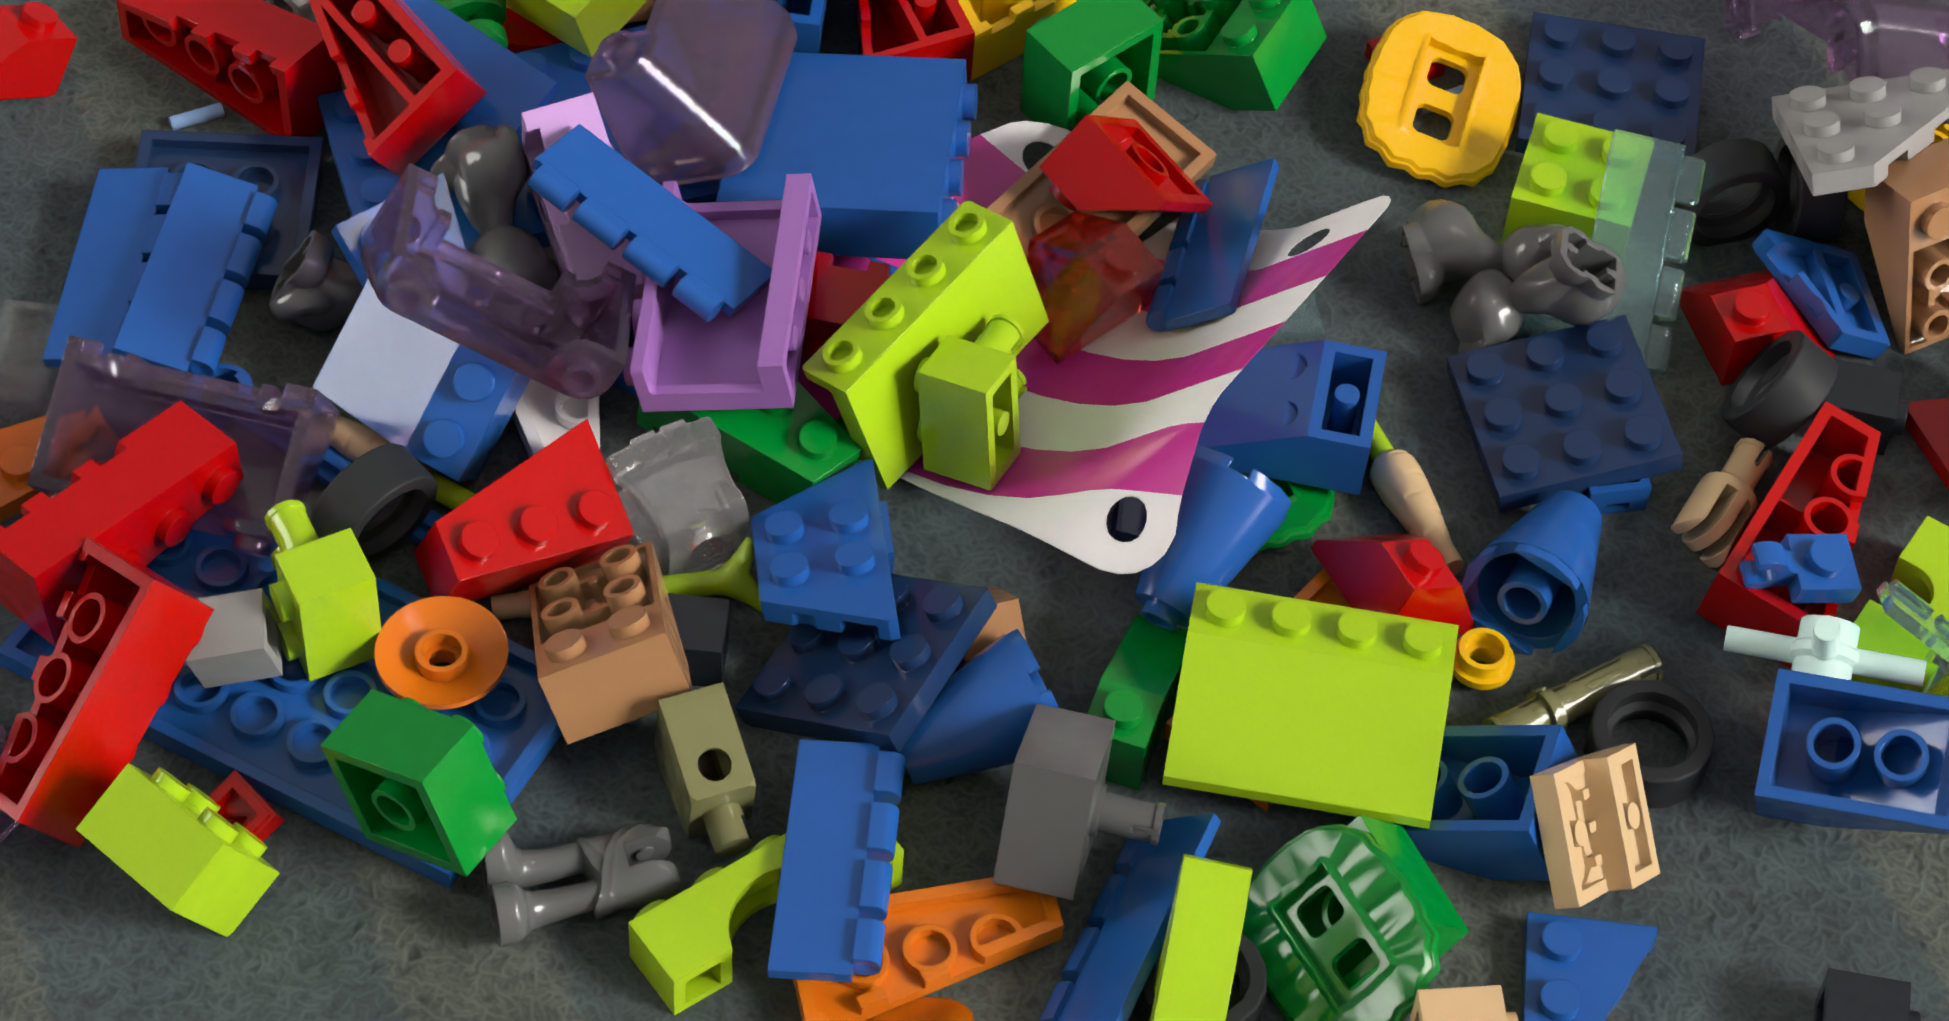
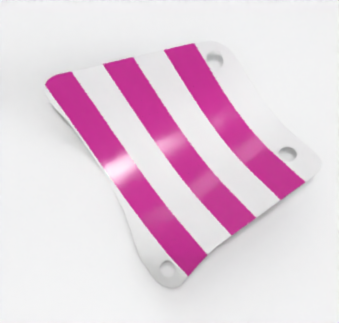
[798,121,1391,574]

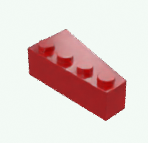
[116,0,342,137]
[0,400,244,647]
[1696,401,1881,668]
[0,537,214,848]

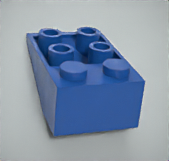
[1197,340,1387,495]

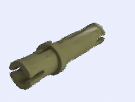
[1481,643,1663,732]

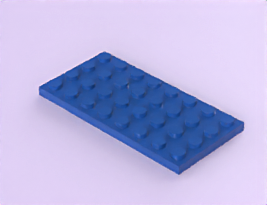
[0,503,562,889]

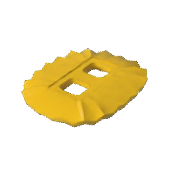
[1356,11,1521,188]

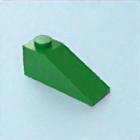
[1087,615,1188,791]

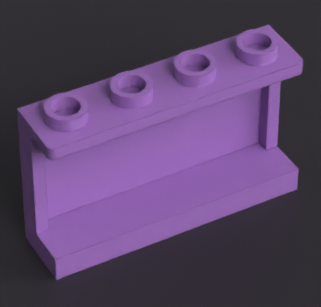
[623,173,822,412]

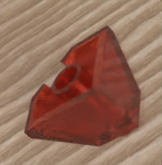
[1026,211,1164,364]

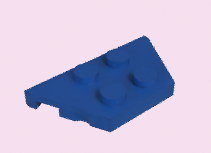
[751,459,901,641]

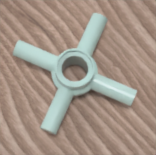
[1723,615,1927,687]

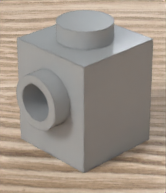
[183,588,283,688]

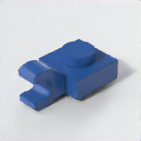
[1739,534,1862,603]

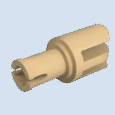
[1671,437,1773,568]

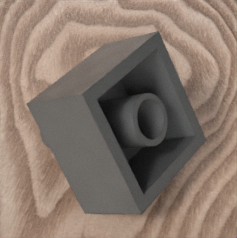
[993,703,1166,900]

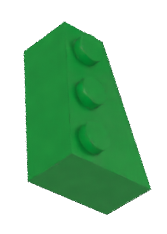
[636,382,862,504]

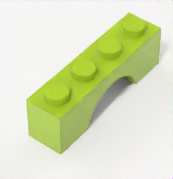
[628,833,904,1016]

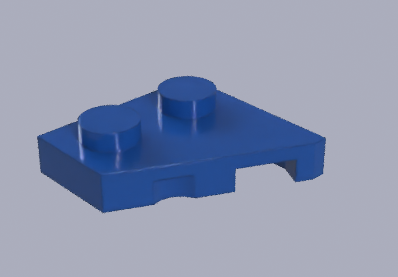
[1752,229,1891,360]
[1521,912,1658,1021]

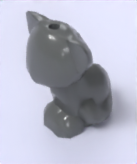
[428,124,563,301]
[1398,199,1568,306]
[1450,226,1627,354]
[269,229,363,334]

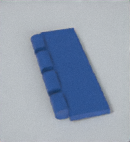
[404,0,561,137]
[528,124,772,322]
[1145,158,1279,332]
[111,162,278,379]
[42,167,183,367]
[767,739,906,983]
[1038,813,1222,1021]

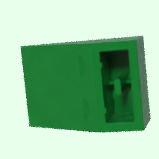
[1144,0,1327,111]

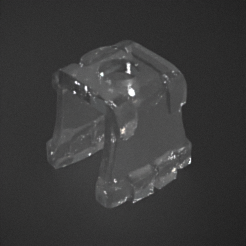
[606,416,749,576]

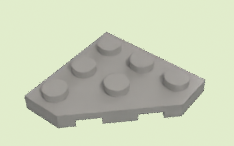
[1772,67,1949,196]

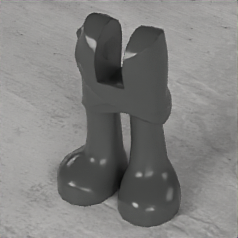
[479,823,682,947]

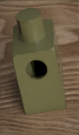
[654,682,756,858]

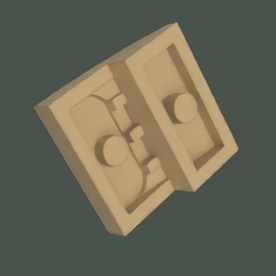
[1530,743,1660,909]

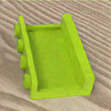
[803,201,1049,490]

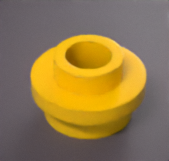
[1453,627,1515,690]

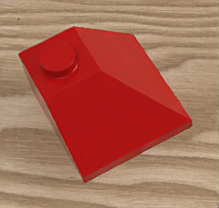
[0,2,77,100]
[1039,114,1213,213]
[1674,269,1835,386]
[1310,533,1475,635]

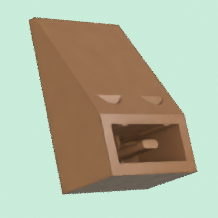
[1864,138,1949,355]
[528,540,693,745]

